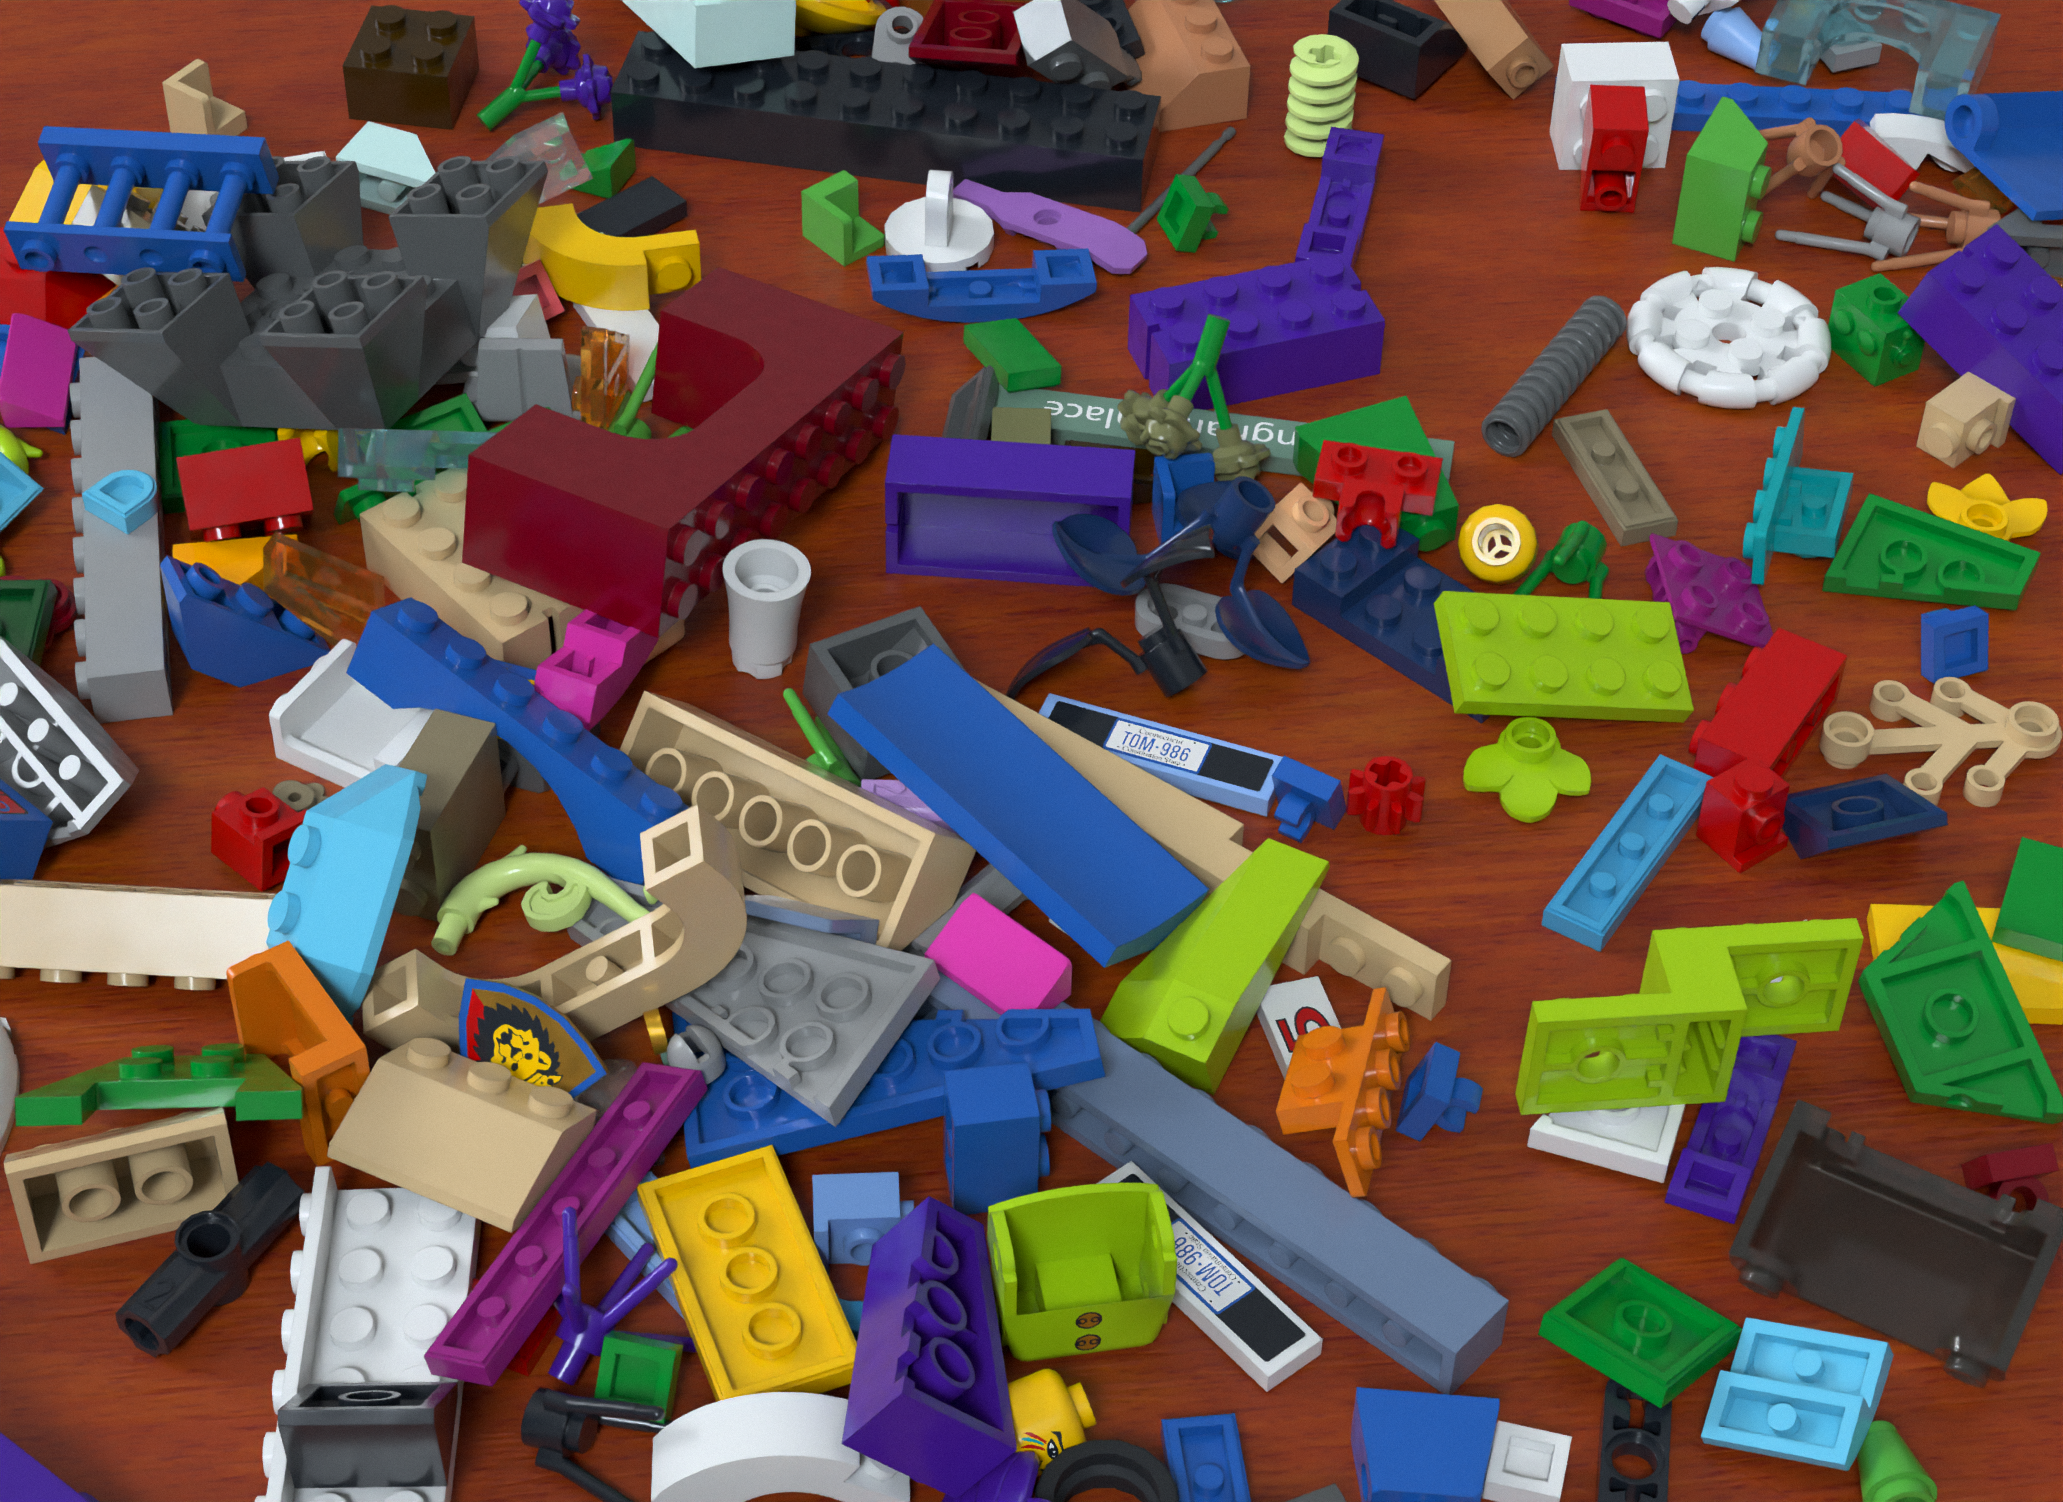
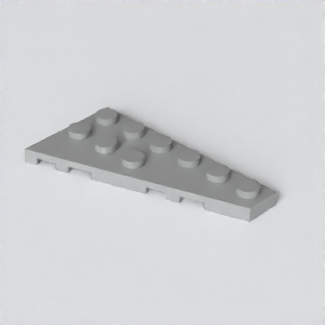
[567,877,940,1127]

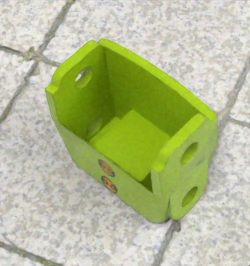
[987,1183,1177,1362]

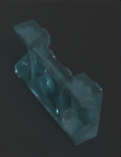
[338,428,498,492]

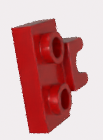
[1312,440,1443,549]

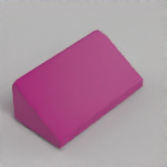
[0,313,78,428]
[924,893,1072,1015]

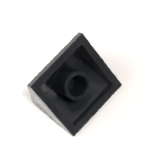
[278,1382,458,1488]

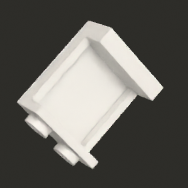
[269,638,434,788]

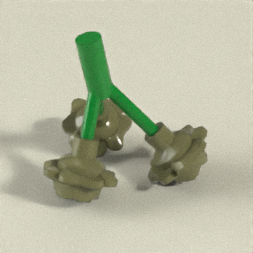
[1117,314,1271,481]

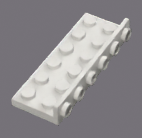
[255,1166,482,1502]

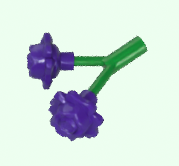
[476,0,613,131]

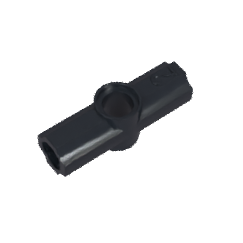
[115,1161,304,1358]

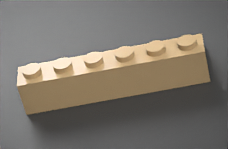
[620,691,976,951]
[0,879,277,990]

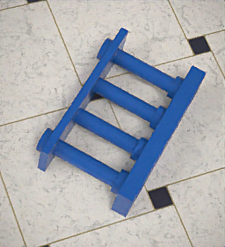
[4,126,279,282]

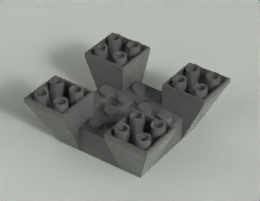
[67,156,548,432]

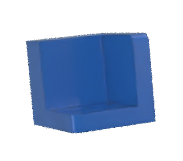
[1152,453,1215,546]

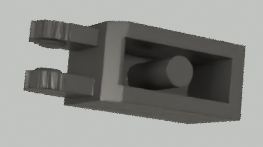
[1013,0,1142,91]

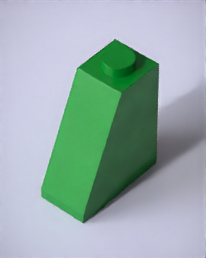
[1293,396,1459,551]

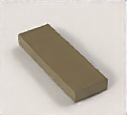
[1552,409,1678,546]

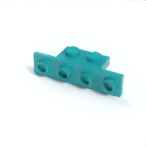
[1743,407,1854,585]

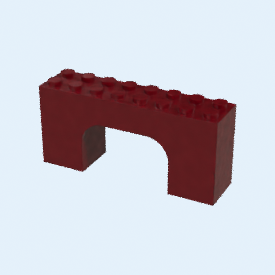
[462,267,906,638]

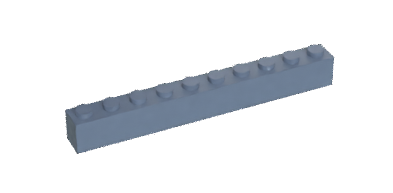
[912,971,1509,1395]

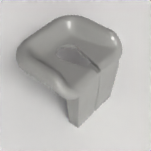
[463,338,603,424]

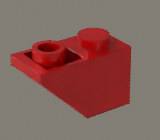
[1579,85,1649,213]

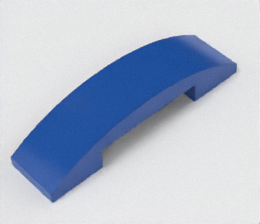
[866,248,1097,323]

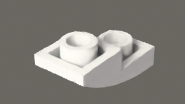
[1870,113,1979,178]

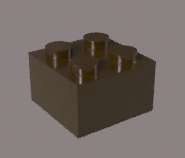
[342,5,479,130]

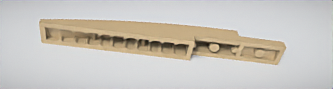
[973,678,1452,1021]

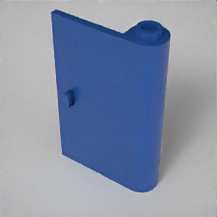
[1945,91,2063,221]

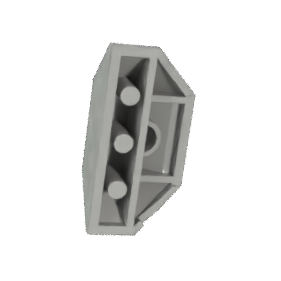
[0,636,139,849]

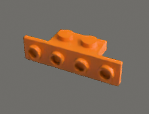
[1276,987,1410,1198]

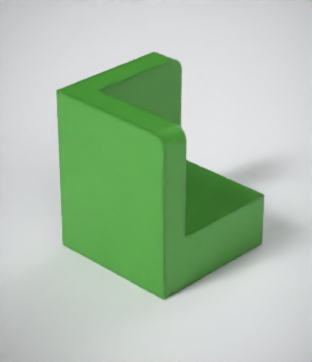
[801,170,885,267]

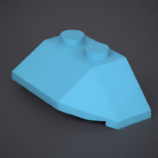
[266,764,427,1027]

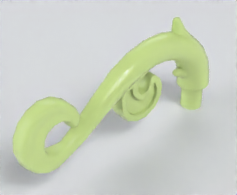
[431,845,658,956]

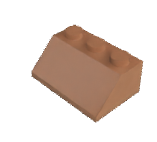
[1120,0,1250,132]

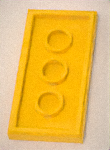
[637,1145,857,1402]

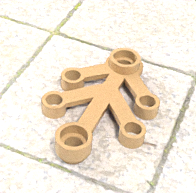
[1819,677,2062,807]

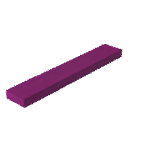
[424,1062,708,1387]

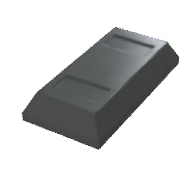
[942,365,999,440]

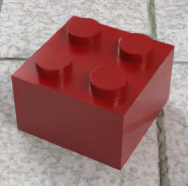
[176,437,314,542]

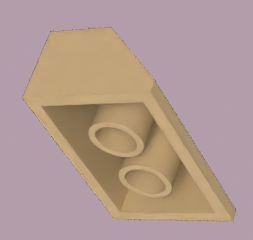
[327,1037,597,1233]
[4,1107,239,1264]

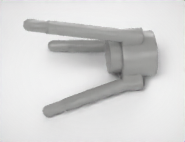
[1775,163,1921,261]

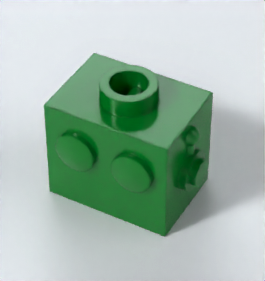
[1828,273,1925,387]

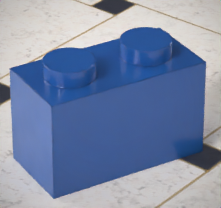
[943,1061,1051,1215]

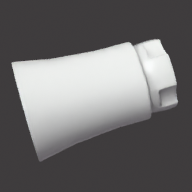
[723,539,811,679]

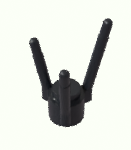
[521,1387,673,1502]

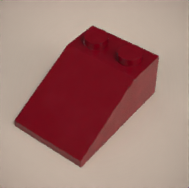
[909,0,1035,78]

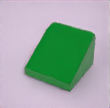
[563,139,636,199]

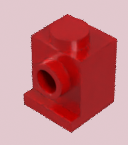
[1696,755,1790,874]
[211,787,308,892]

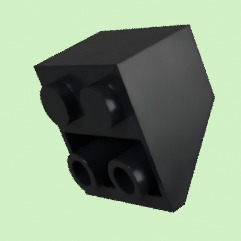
[1327,0,1468,99]

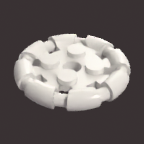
[1626,267,1831,409]

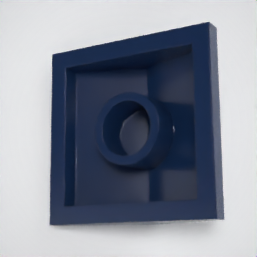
[1782,774,1948,860]

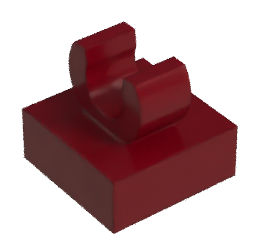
[1961,1143,2059,1221]

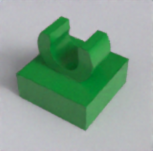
[1157,174,1229,253]
[594,1331,683,1424]

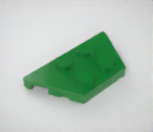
[1858,880,2063,1124]

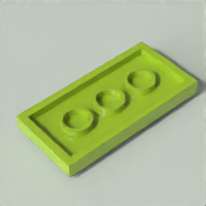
[1434,591,1694,723]

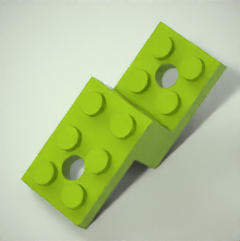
[1515,918,1864,1115]

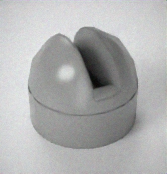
[667,1025,726,1084]

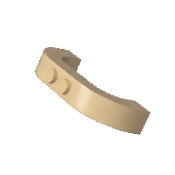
[362,804,747,1055]

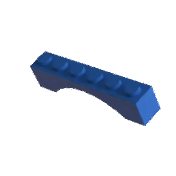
[346,597,689,886]

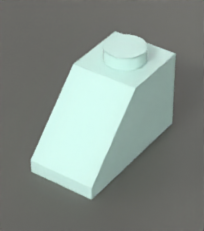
[336,121,435,215]

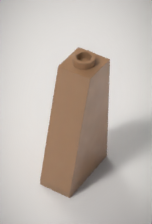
[1434,0,1554,100]

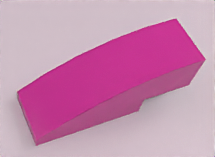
[534,609,660,731]

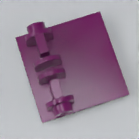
[1645,533,1773,654]

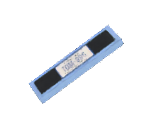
[1039,693,1283,816]

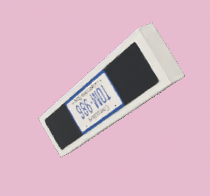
[1096,1161,1323,1392]

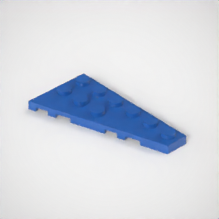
[672,1009,1106,1169]

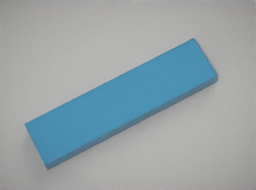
[1541,754,1714,952]

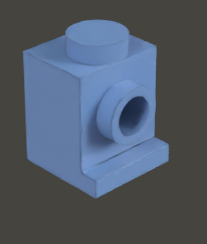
[812,1172,914,1276]

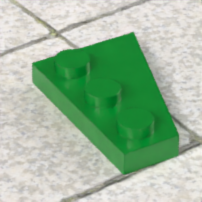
[1822,493,2041,610]

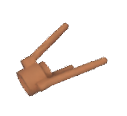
[1757,117,1845,201]
[1871,181,2001,272]

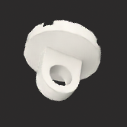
[884,170,994,272]

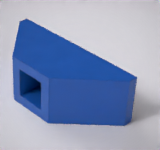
[160,555,331,688]

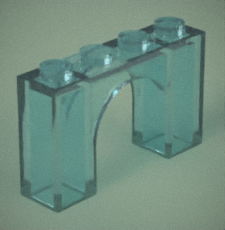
[1755,0,2001,121]

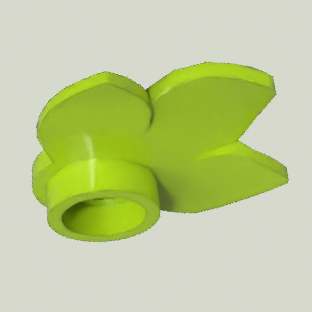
[1463,717,1591,823]

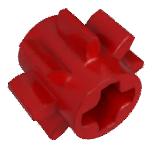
[1346,756,1426,835]

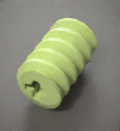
[1284,34,1359,157]

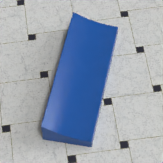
[827,643,1210,968]

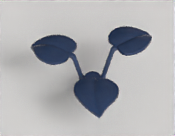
[1052,476,1310,669]

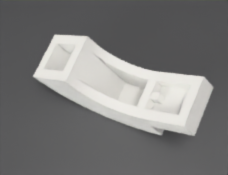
[651,1392,910,1502]

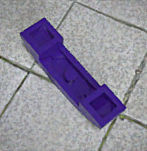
[1295,127,1384,269]
[1664,1035,1797,1224]

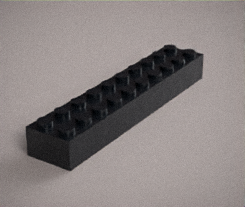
[611,31,1161,213]

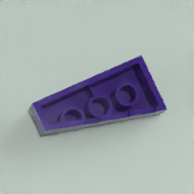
[841,1196,1017,1499]

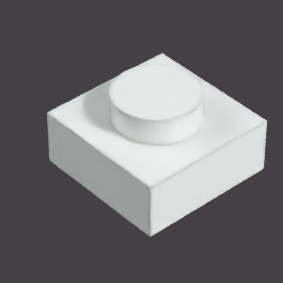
[1482,1420,1572,1502]

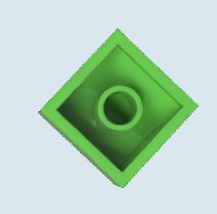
[1672,96,1772,262]

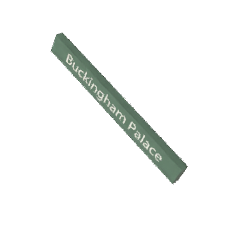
[987,384,1455,483]

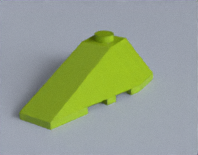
[1100,838,1330,1095]

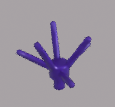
[548,1206,697,1386]

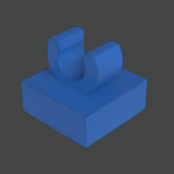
[1921,605,1989,684]
[1272,756,1346,843]
[1395,1042,1483,1141]

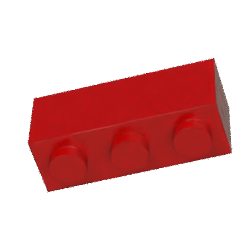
[1688,627,1847,779]

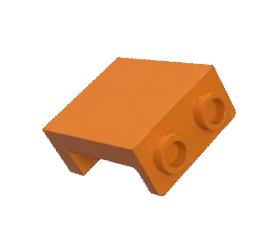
[226,940,370,1167]

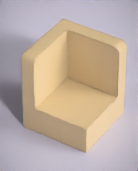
[162,59,247,136]

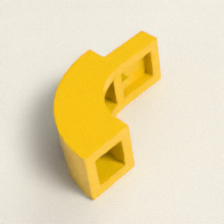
[523,203,701,311]

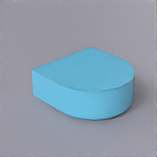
[82,470,160,534]

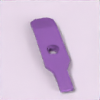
[953,179,1148,274]

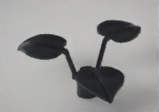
[1006,524,1215,701]

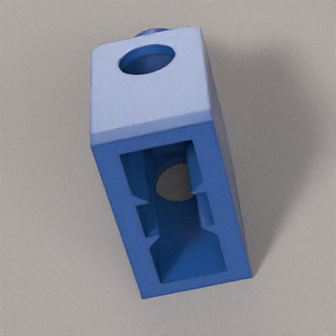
[1351,1387,1499,1502]

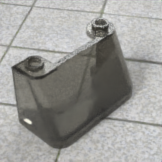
[1729,1099,2063,1388]

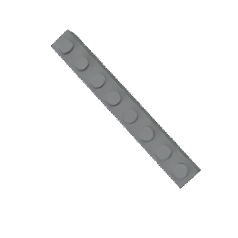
[70,357,173,724]

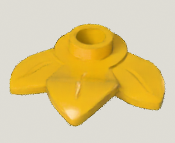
[1927,474,2048,542]

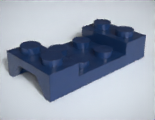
[1292,525,1490,724]

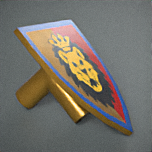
[458,977,610,1100]

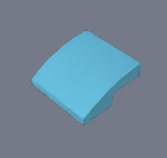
[1701,1317,1894,1471]

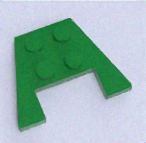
[15,1043,304,1127]

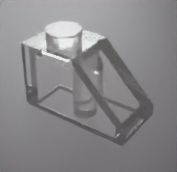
[485,112,593,204]

